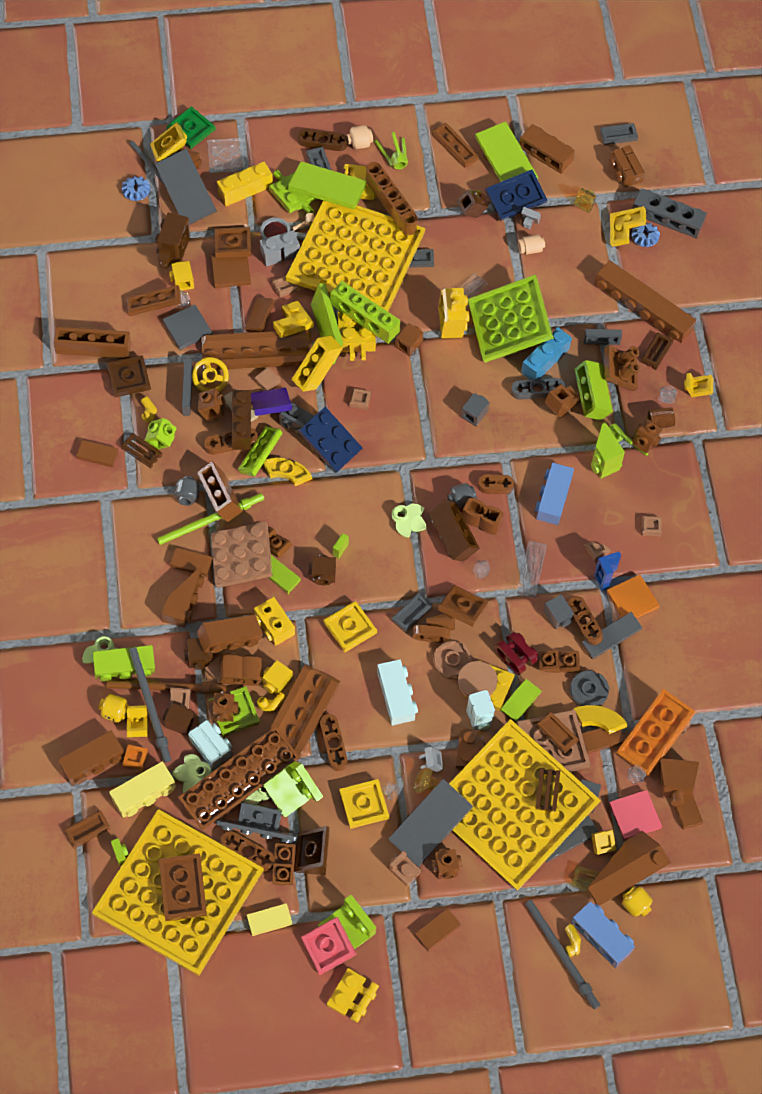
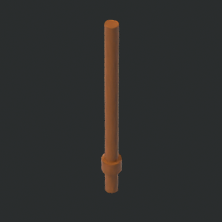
[107,680,226,694]

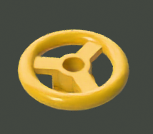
[192,357,229,392]

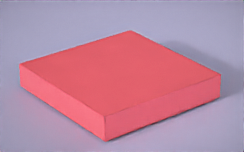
[609,790,662,841]
[301,917,357,975]

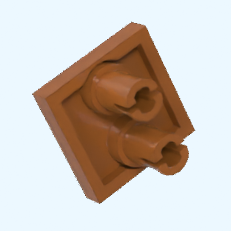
[604,345,640,391]

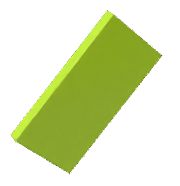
[475,122,539,182]
[288,161,367,210]
[311,283,343,365]

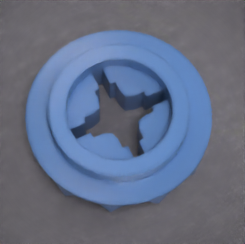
[122,175,150,201]
[631,223,660,247]

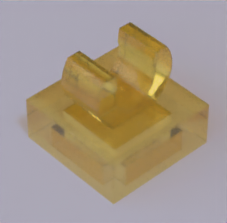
[574,188,597,213]
[413,767,439,793]

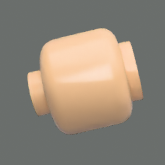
[347,125,373,150]

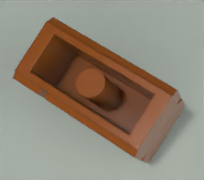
[609,145,645,187]

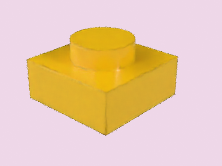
[591,829,616,854]

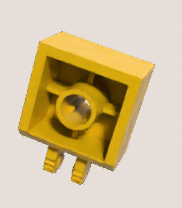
[438,288,469,338]
[338,311,376,361]

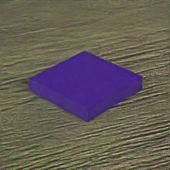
[251,387,292,416]

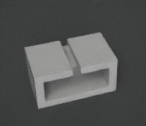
[260,230,300,267]

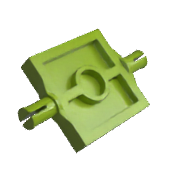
[269,170,317,214]

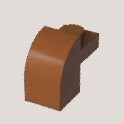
[545,384,581,417]

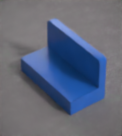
[594,551,621,591]

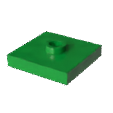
[166,106,216,150]

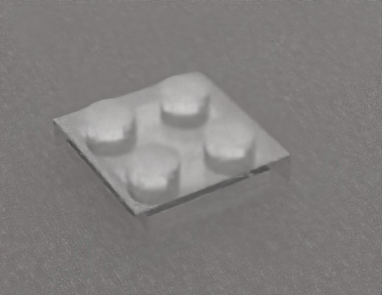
[207,138,245,173]

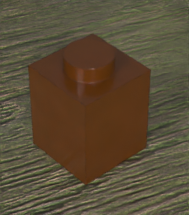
[163,703,195,736]

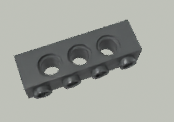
[632,188,707,239]

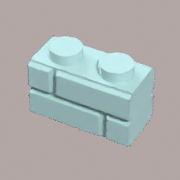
[466,690,495,731]
[188,720,233,769]

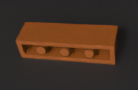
[53,327,131,359]

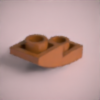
[268,526,292,558]
[539,650,581,673]
[272,843,296,886]

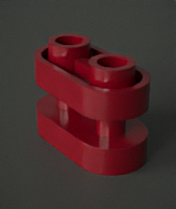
[494,632,538,675]

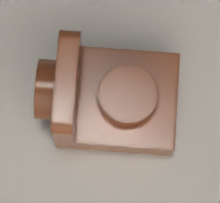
[389,851,422,887]

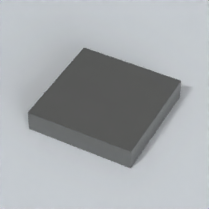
[163,305,212,350]

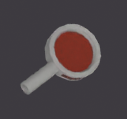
[260,218,307,240]

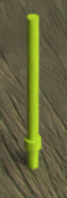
[157,493,264,545]

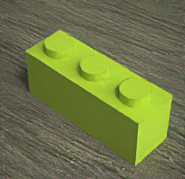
[574,360,613,420]
[93,645,155,681]

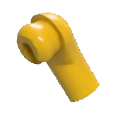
[141,396,157,422]
[257,692,286,711]
[565,924,581,957]

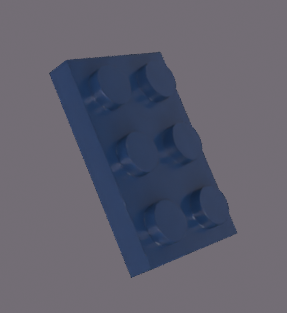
[485,169,548,221]
[298,406,363,473]

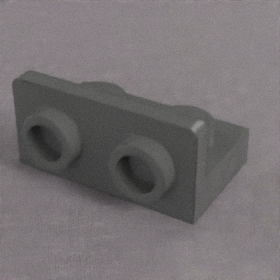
[279,403,314,438]

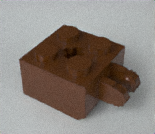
[155,212,191,269]

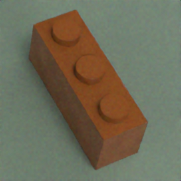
[519,124,575,174]
[197,461,243,522]
[196,615,263,653]
[58,730,125,786]

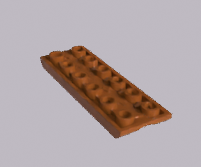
[201,330,312,371]
[268,665,340,762]
[178,726,300,830]

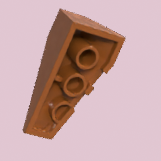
[587,831,671,906]

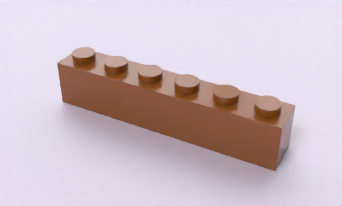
[595,260,696,343]

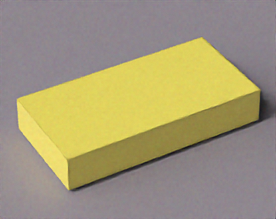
[247,903,292,936]

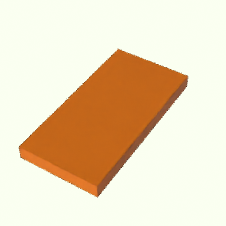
[616,688,696,776]

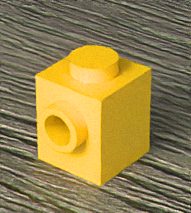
[169,261,194,291]
[262,660,293,695]

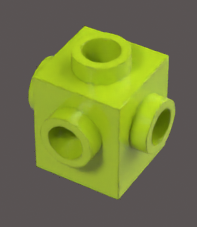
[145,418,177,450]

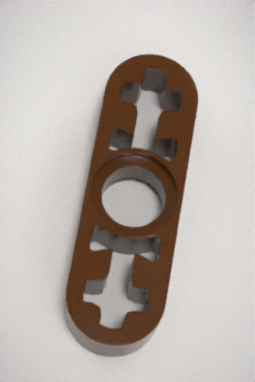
[298,129,348,151]

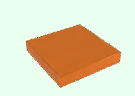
[606,574,660,619]

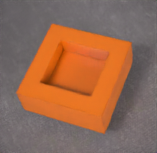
[123,745,148,770]

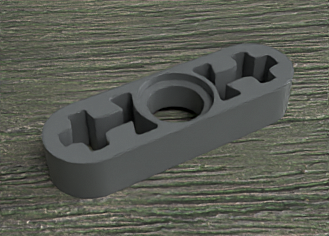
[511,378,565,399]

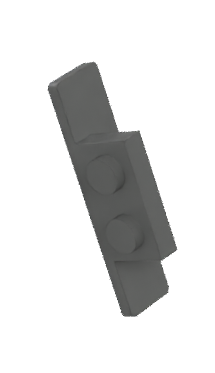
[216,802,298,843]

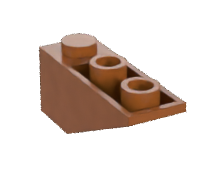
[161,568,204,628]

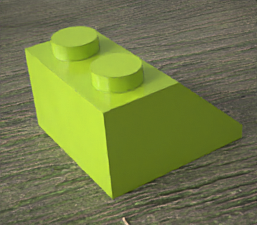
[591,423,625,479]

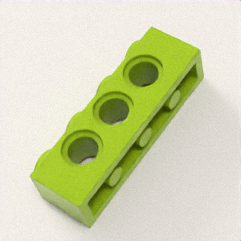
[330,281,400,344]

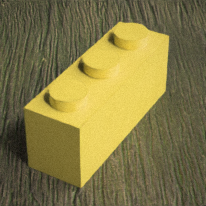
[109,761,176,818]

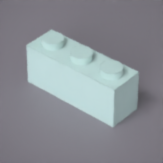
[377,659,418,725]

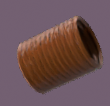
[647,407,676,428]

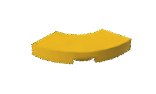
[263,457,312,486]
[573,705,627,734]

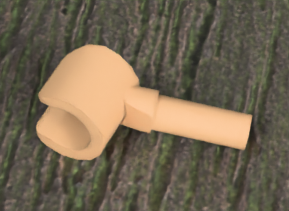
[292,213,315,231]

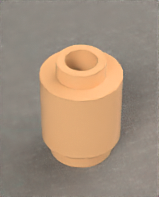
[518,235,545,255]

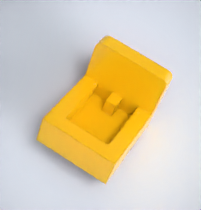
[684,373,713,397]
[127,705,148,737]

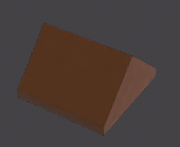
[294,826,329,875]

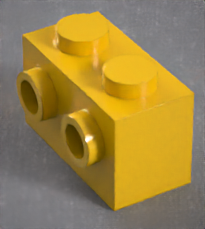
[254,597,295,646]

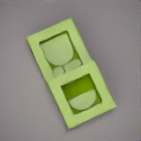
[501,679,542,722]

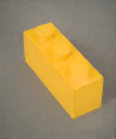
[217,161,273,206]
[291,336,343,392]

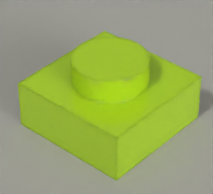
[111,838,129,866]

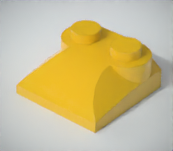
[150,122,187,162]

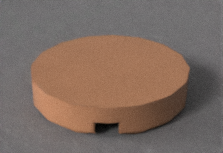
[433,641,472,679]
[458,661,497,698]

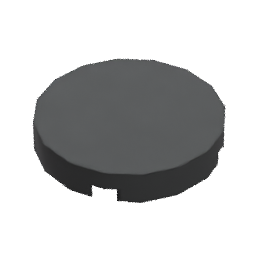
[569,670,609,706]

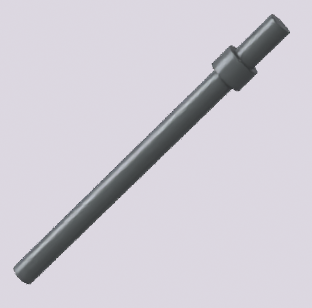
[129,647,172,763]
[525,900,601,1010]

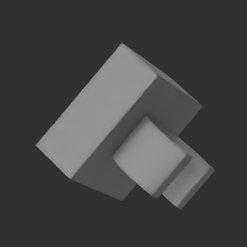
[521,207,541,229]
[419,747,444,772]

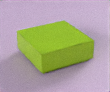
[333,533,349,559]

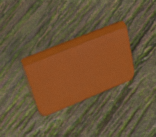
[245,298,274,332]

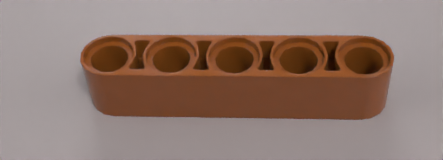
[365,162,418,235]

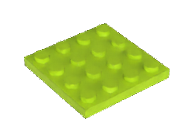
[468,274,554,363]

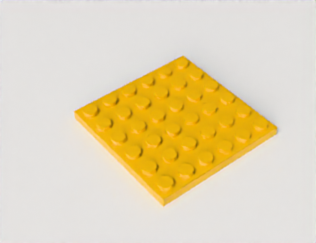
[286,200,425,311]
[449,719,601,891]
[92,809,264,976]

